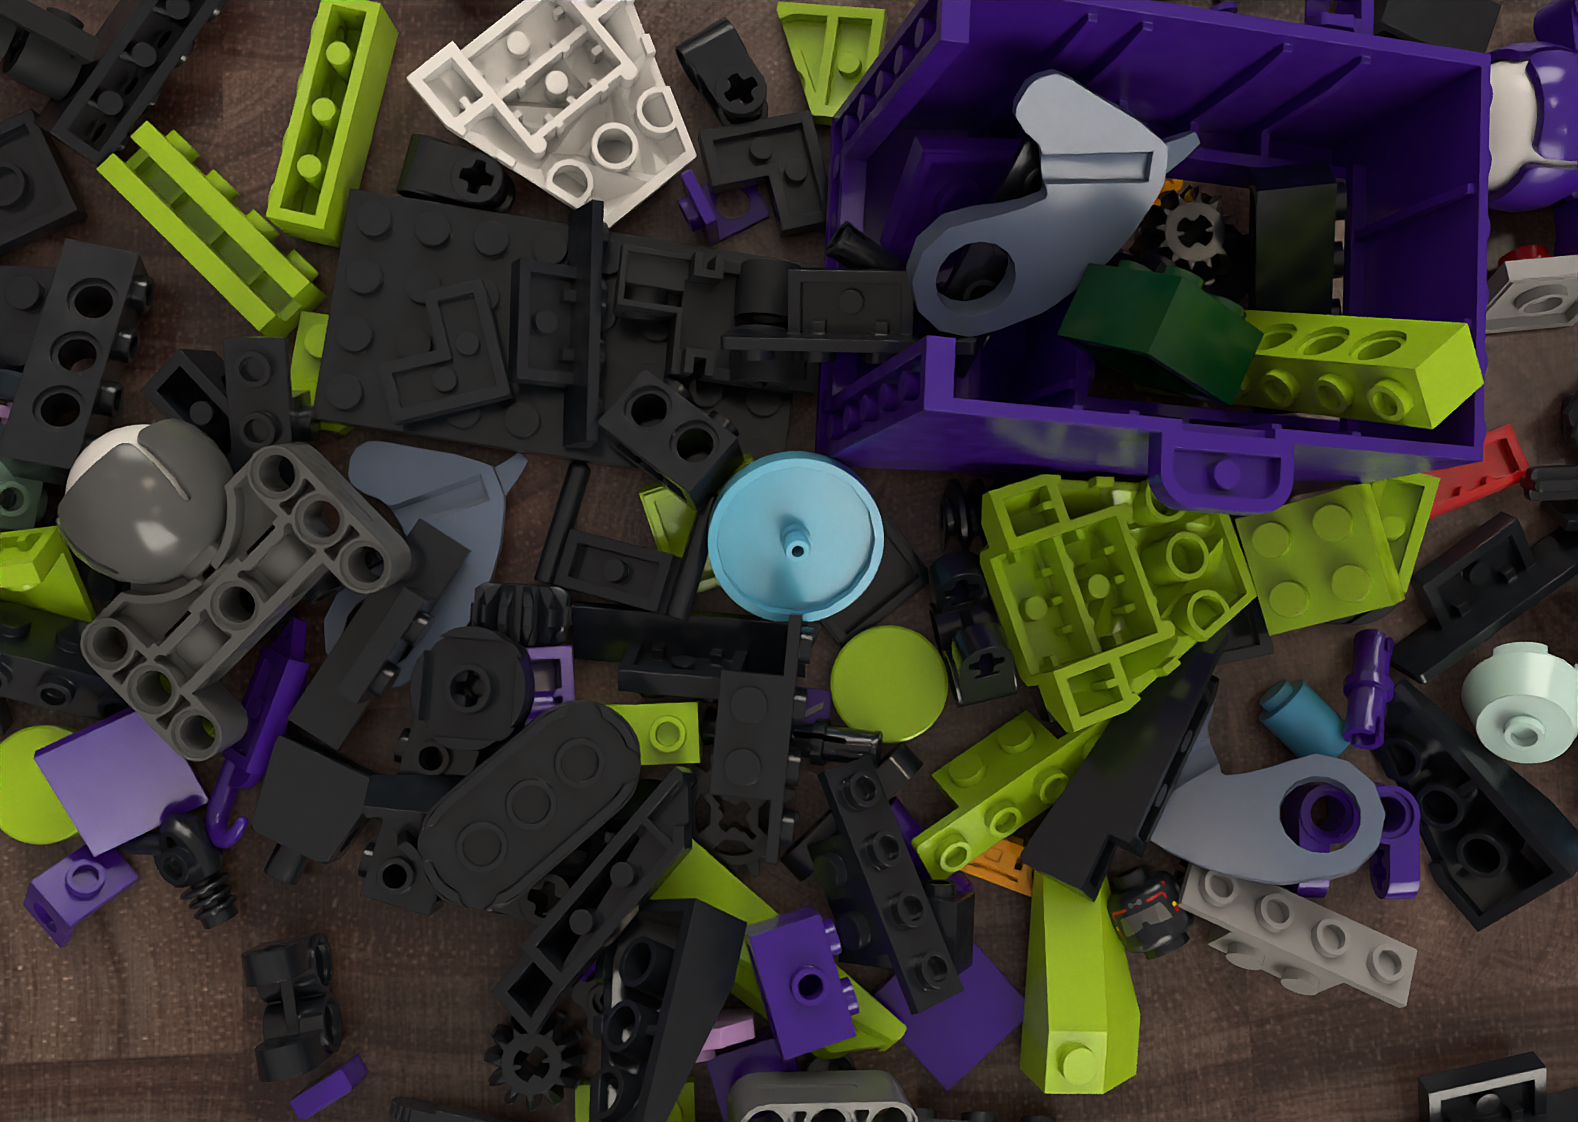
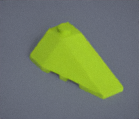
[1020,870,1140,1094]

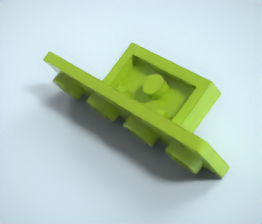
[911,710,1113,880]

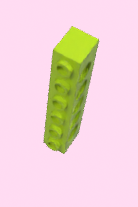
[1130,310,1484,429]

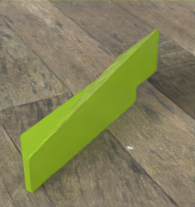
[650,839,907,1061]

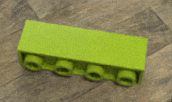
[97,121,327,337]

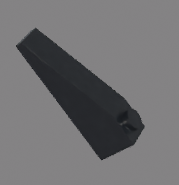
[1374,678,1578,932]

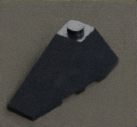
[589,898,747,1122]

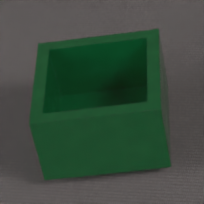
[1057,260,1264,406]

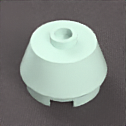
[1461,642,1578,763]

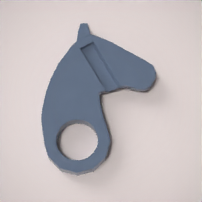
[1150,702,1385,885]

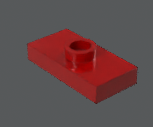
[1422,423,1530,520]

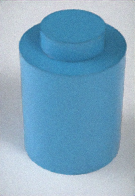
[1259,679,1351,758]

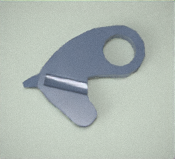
[906,69,1200,337]
[324,441,529,687]

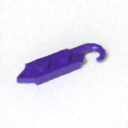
[206,617,310,849]

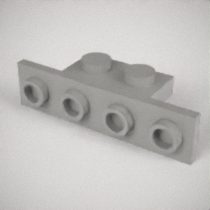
[1178,862,1417,1008]

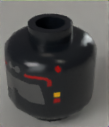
[1107,864,1195,960]

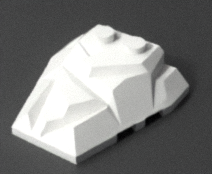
[406,0,697,230]

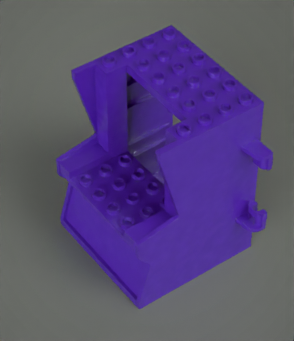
[815,0,1493,516]

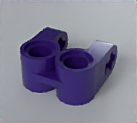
[1281,781,1421,899]

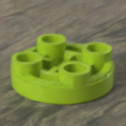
[830,625,948,743]
[0,724,80,845]

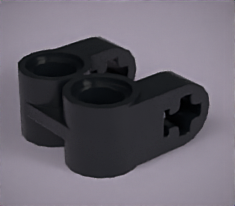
[928,550,1018,708]
[241,932,343,1082]

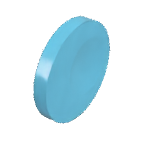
[707,451,884,622]

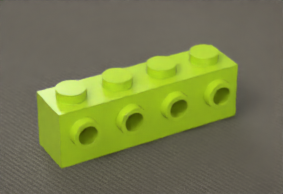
[266,0,398,248]

